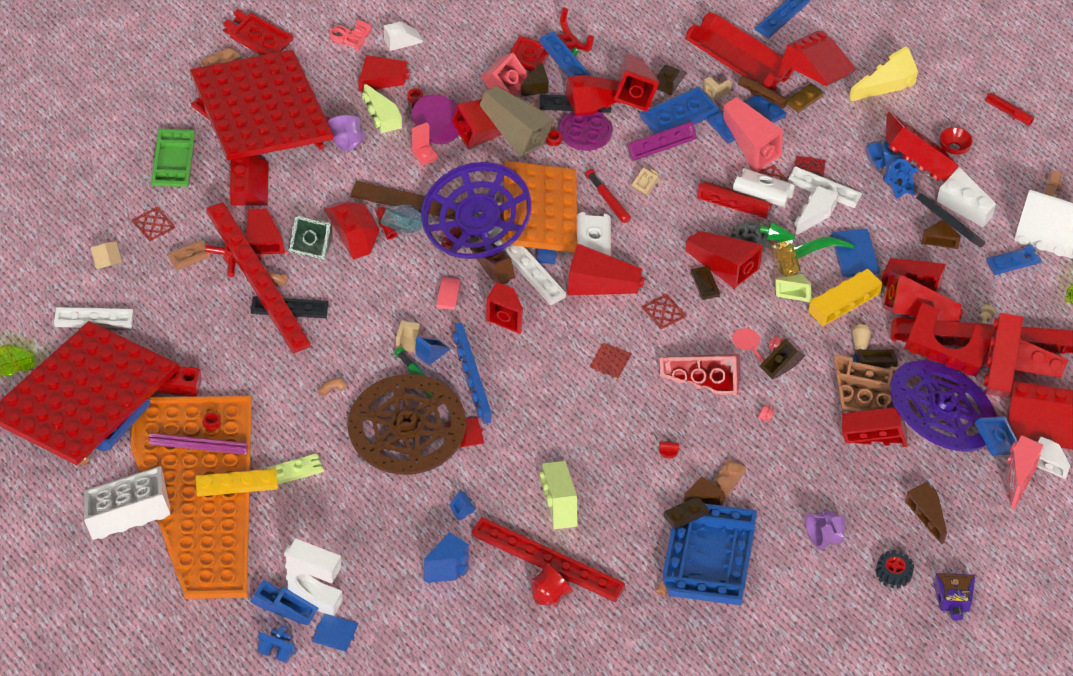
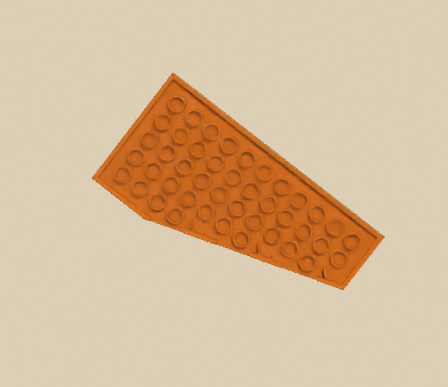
[130,396,252,599]

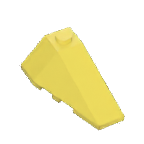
[849,46,918,101]

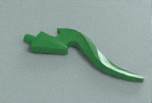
[758,221,854,259]

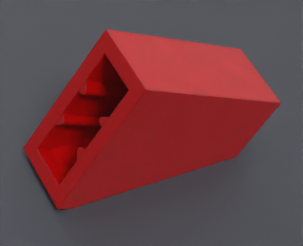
[359,55,411,92]
[245,208,285,254]

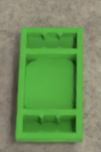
[151,129,195,187]

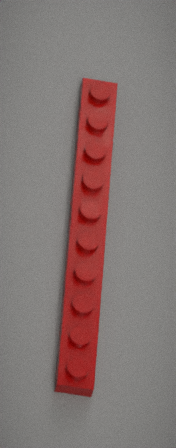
[206,202,311,354]

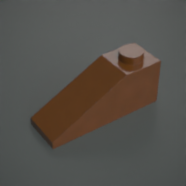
[470,246,515,284]
[905,482,947,544]

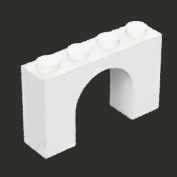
[284,538,343,616]

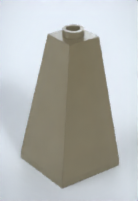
[480,86,554,157]

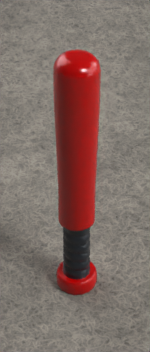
[585,169,631,223]

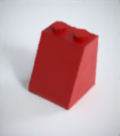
[451,99,502,149]

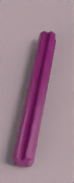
[149,433,248,455]

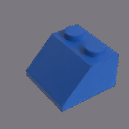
[424,532,470,583]

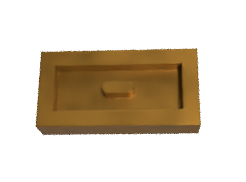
[787,83,823,113]

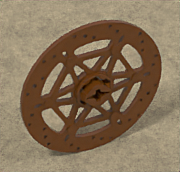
[348,374,466,475]

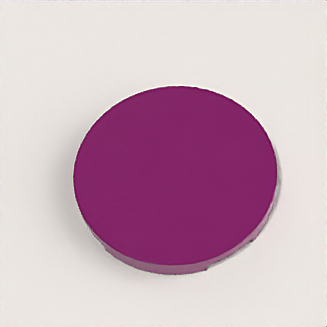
[411,94,459,144]
[559,111,613,151]

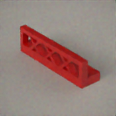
[697,181,773,219]

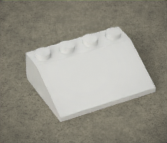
[1015,190,1073,259]
[84,466,170,540]

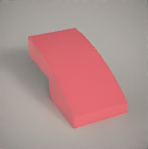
[436,277,461,310]

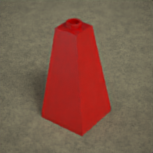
[614,53,659,112]
[685,231,763,289]
[568,244,645,296]
[883,271,963,322]

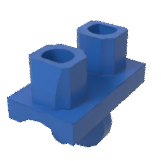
[257,626,298,663]

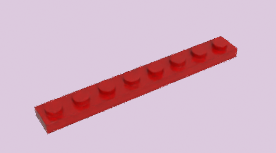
[472,517,626,603]

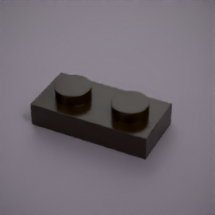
[664,496,709,529]

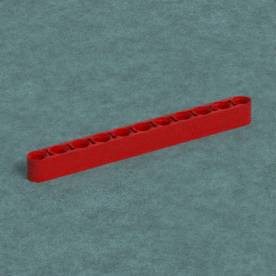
[890,318,1073,354]

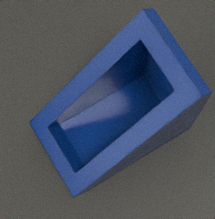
[416,336,450,365]

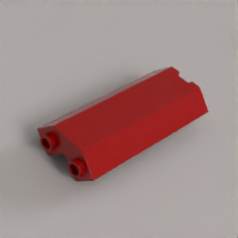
[685,11,794,91]

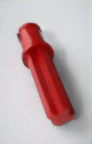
[985,93,1034,126]

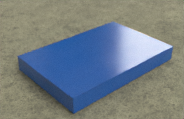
[831,229,880,278]

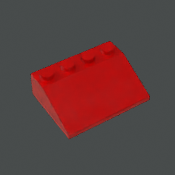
[781,31,856,86]
[885,112,959,182]
[1008,381,1073,450]

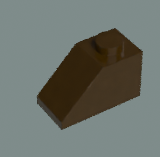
[657,65,687,95]
[760,338,806,380]

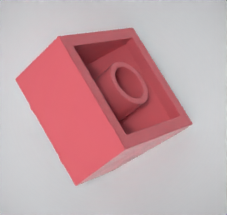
[480,53,529,97]

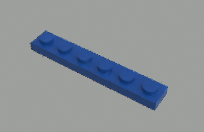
[452,323,491,424]

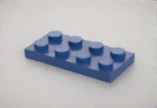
[640,87,719,134]
[707,95,786,144]

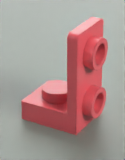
[412,123,438,166]

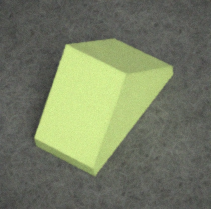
[776,274,812,302]

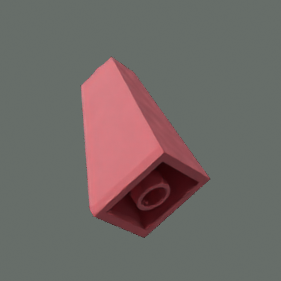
[723,97,783,172]

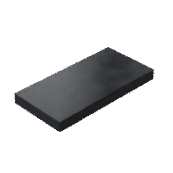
[916,193,985,247]

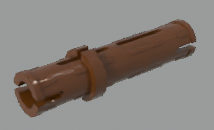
[738,75,789,109]

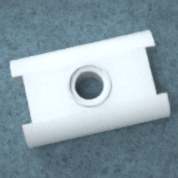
[733,168,796,208]
[576,212,611,256]

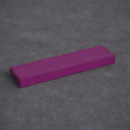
[627,121,697,161]

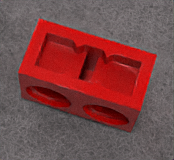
[158,366,202,397]

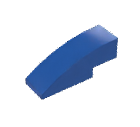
[250,579,319,625]

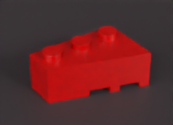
[881,258,946,293]

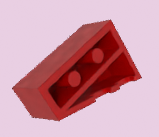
[842,407,907,447]

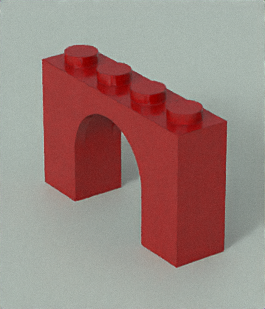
[904,303,994,377]

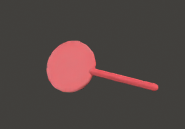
[732,328,764,363]

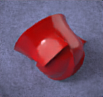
[530,563,573,607]

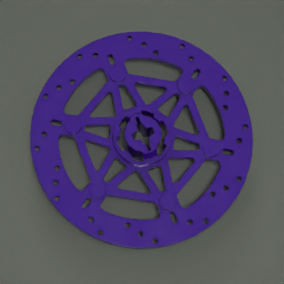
[890,360,997,452]

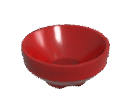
[940,127,973,155]

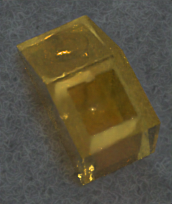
[771,241,801,276]

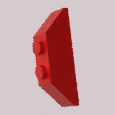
[323,202,379,260]

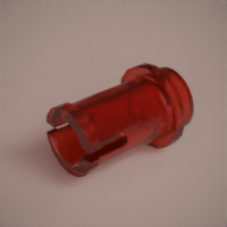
[441,227,461,250]

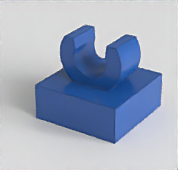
[449,492,476,520]

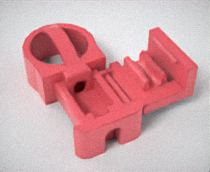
[330,19,371,51]

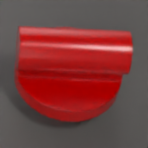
[659,441,679,459]

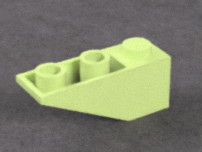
[362,84,402,133]

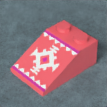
[1007,435,1043,509]

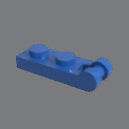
[986,245,1042,275]

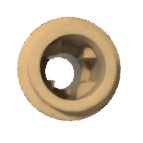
[852,325,871,352]

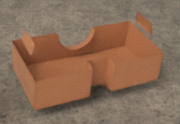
[1044,170,1063,198]

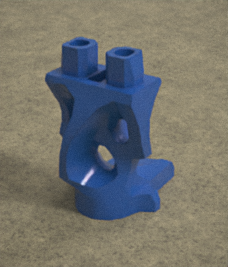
[866,138,918,198]

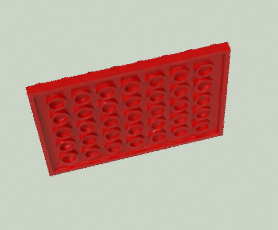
[190,50,333,161]
[0,321,179,466]

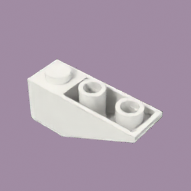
[794,186,839,234]

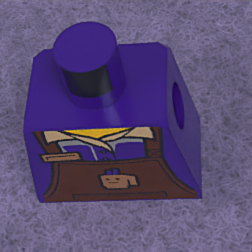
[934,573,975,621]

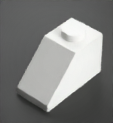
[384,21,423,51]
[1037,437,1070,479]

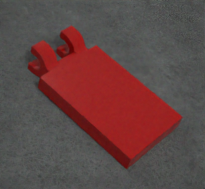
[223,9,294,55]

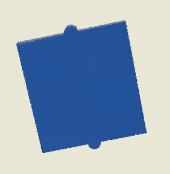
[312,613,358,652]

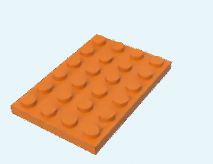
[503,161,577,253]

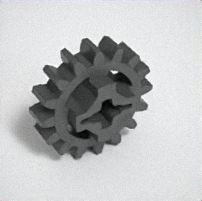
[731,219,771,252]

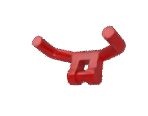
[557,7,594,52]

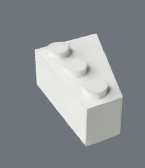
[937,167,996,227]

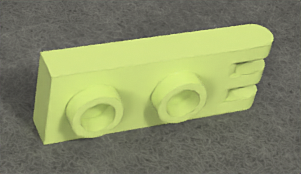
[267,454,324,485]

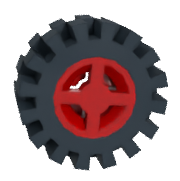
[876,550,914,588]

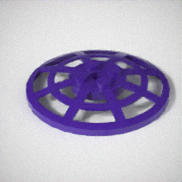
[421,162,532,259]

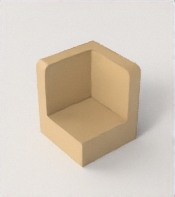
[703,77,732,101]
[91,241,122,269]
[396,320,420,352]

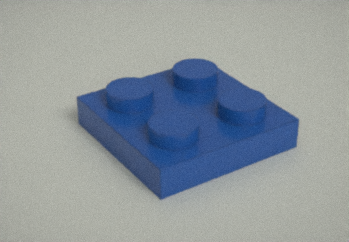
[975,417,1018,456]

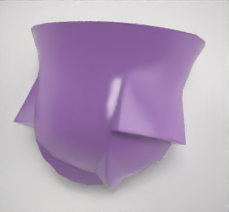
[328,115,365,151]
[805,510,845,550]

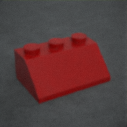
[230,155,269,206]

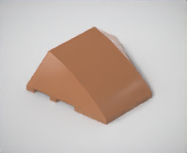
[834,354,898,412]

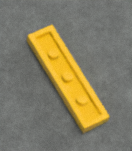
[195,468,278,497]

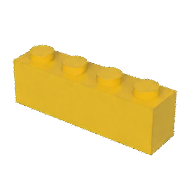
[808,269,882,326]

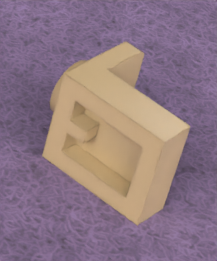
[631,168,661,196]

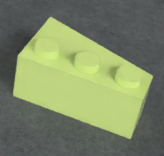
[539,461,577,529]

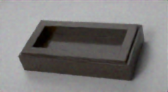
[690,266,720,300]
[856,349,898,368]

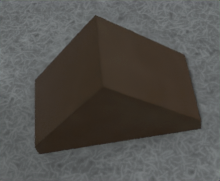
[521,63,549,96]

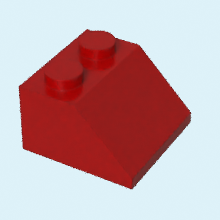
[486,282,523,334]

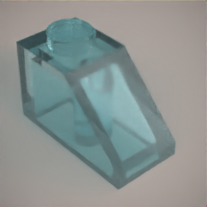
[380,204,423,233]

